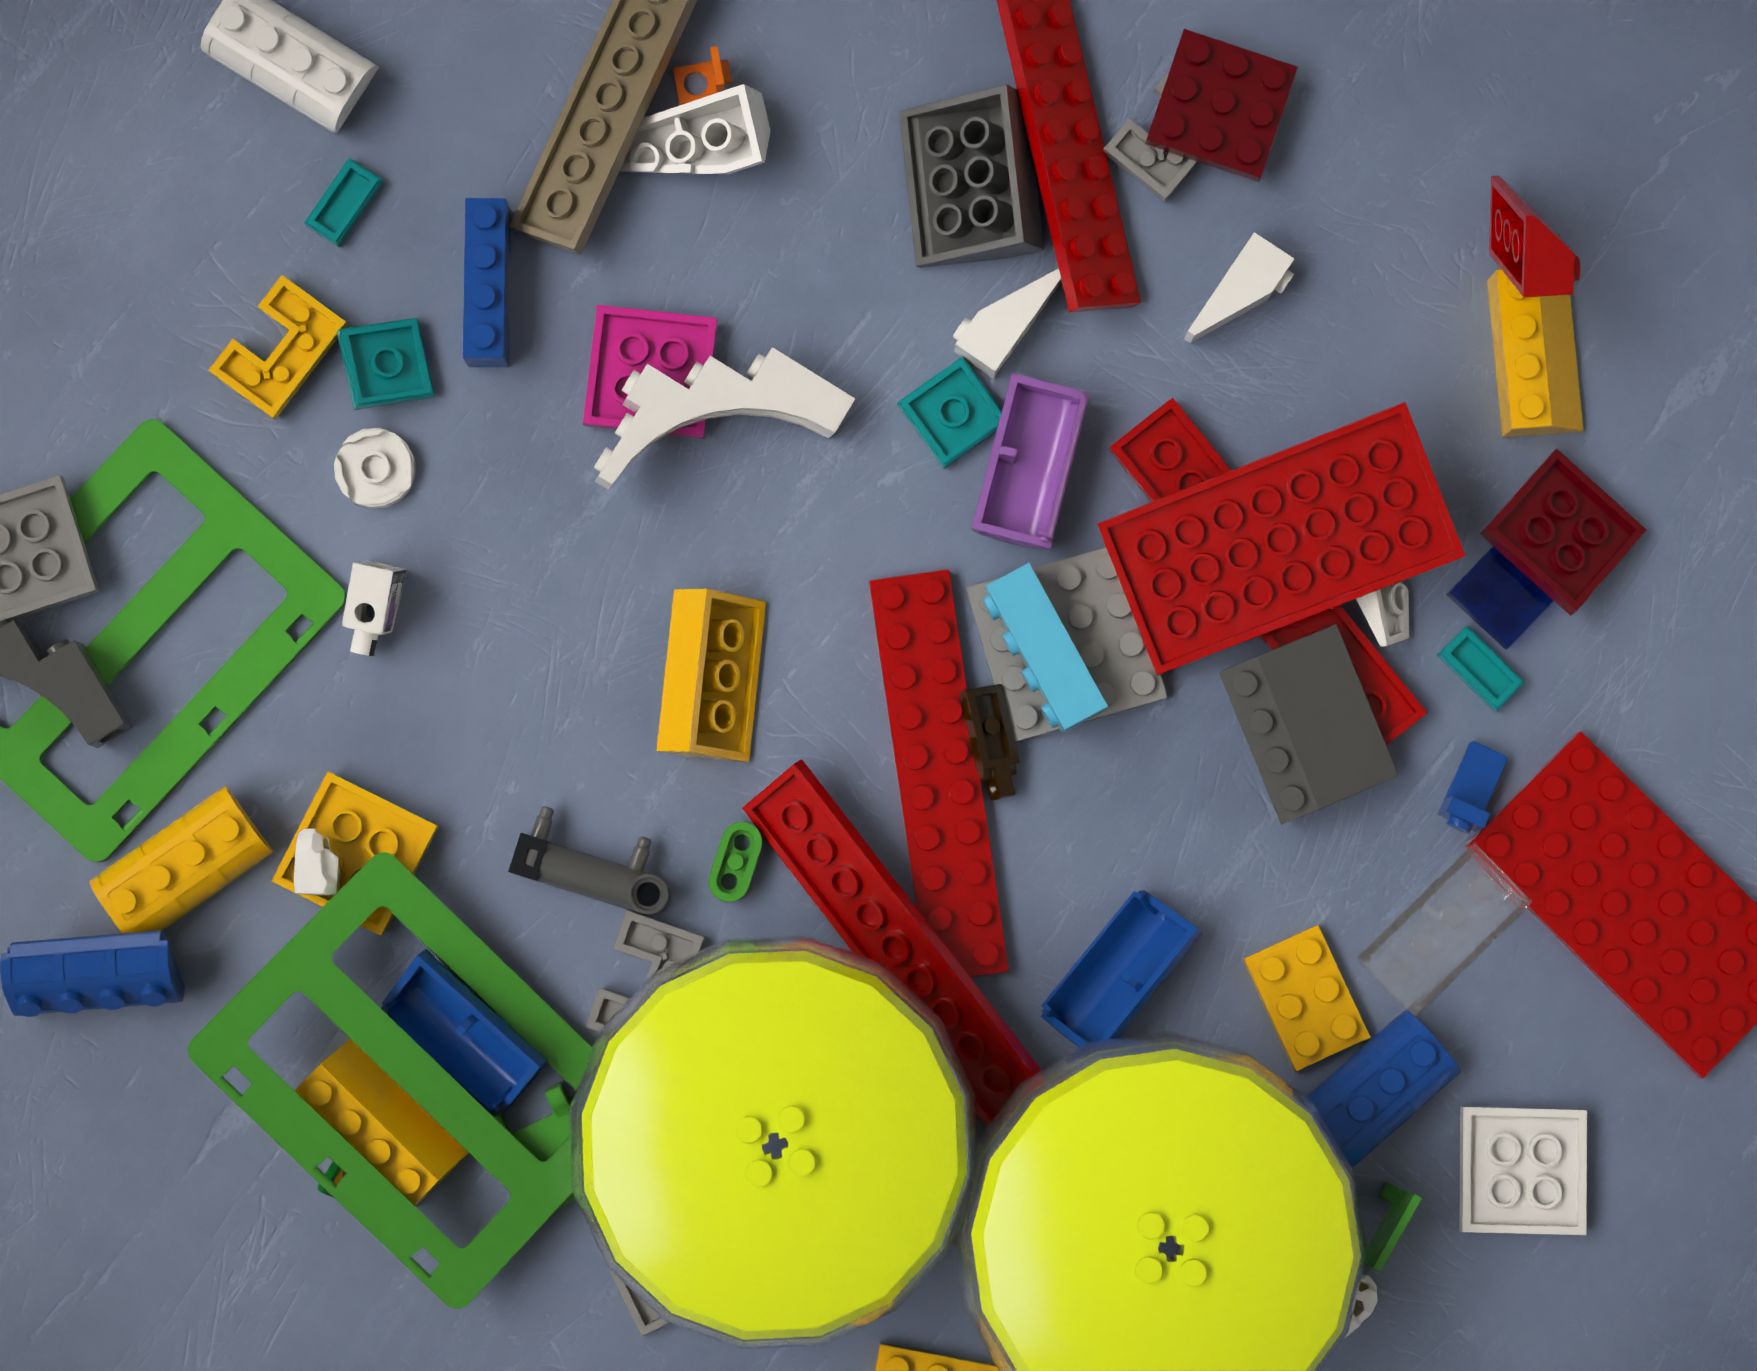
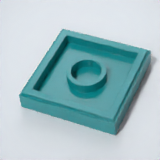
[337,317,435,410]
[897,356,1002,469]

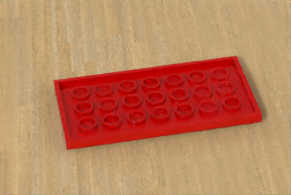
[1097,402,1466,675]
[1465,731,1757,1079]

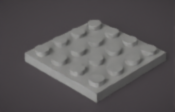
[966,547,1168,743]

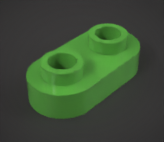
[708,822,763,902]

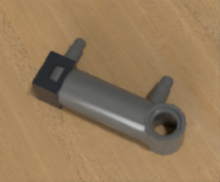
[508,806,671,916]

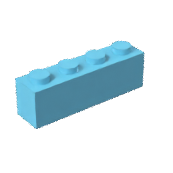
[982,563,1108,733]

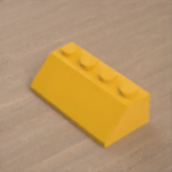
[1487,269,1584,438]
[656,588,766,762]
[294,1039,469,1207]

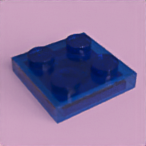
[1446,546,1553,650]

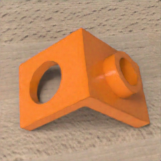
[673,46,732,106]

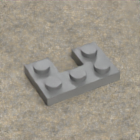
[1103,72,1198,202]
[586,910,704,1037]

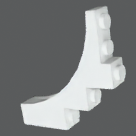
[594,347,855,490]

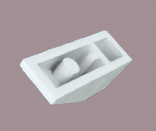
[1184,232,1294,344]
[953,269,1062,379]

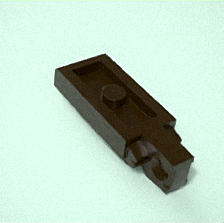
[959,684,1020,801]

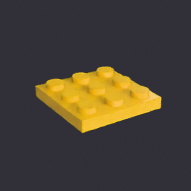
[271,771,439,936]

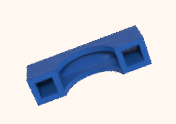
[463,198,511,367]

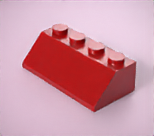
[1489,175,1581,297]

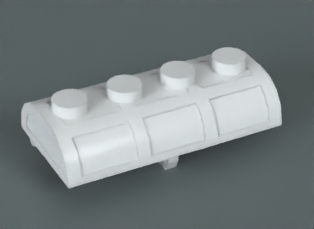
[200,0,379,134]

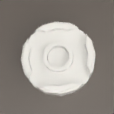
[334,428,416,509]

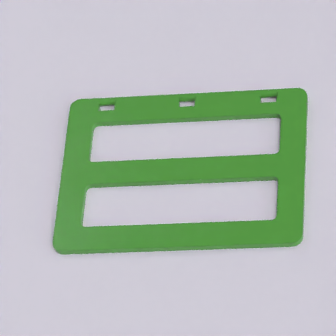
[0,419,346,862]
[188,853,603,1309]

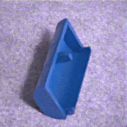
[1041,889,1203,1061]
[0,930,185,1017]
[381,949,548,1114]
[1297,1010,1461,1174]

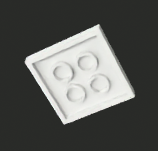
[1459,1107,1587,1235]

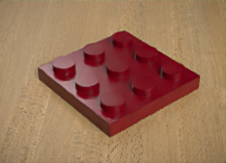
[1145,29,1298,182]
[1480,448,1647,616]

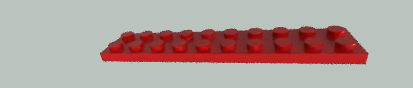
[996,0,1141,313]
[1108,397,1427,745]
[869,569,1009,977]
[742,759,1054,1134]

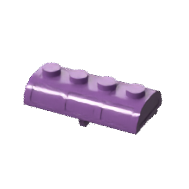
[972,373,1090,550]

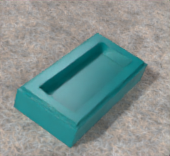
[304,158,384,247]
[1437,625,1525,712]

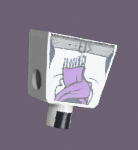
[342,560,407,656]

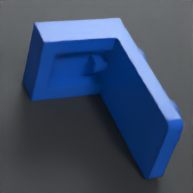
[1438,741,1507,834]

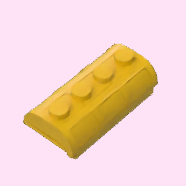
[89,785,273,933]

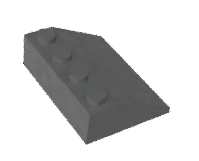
[899,84,1044,268]
[1219,624,1399,825]

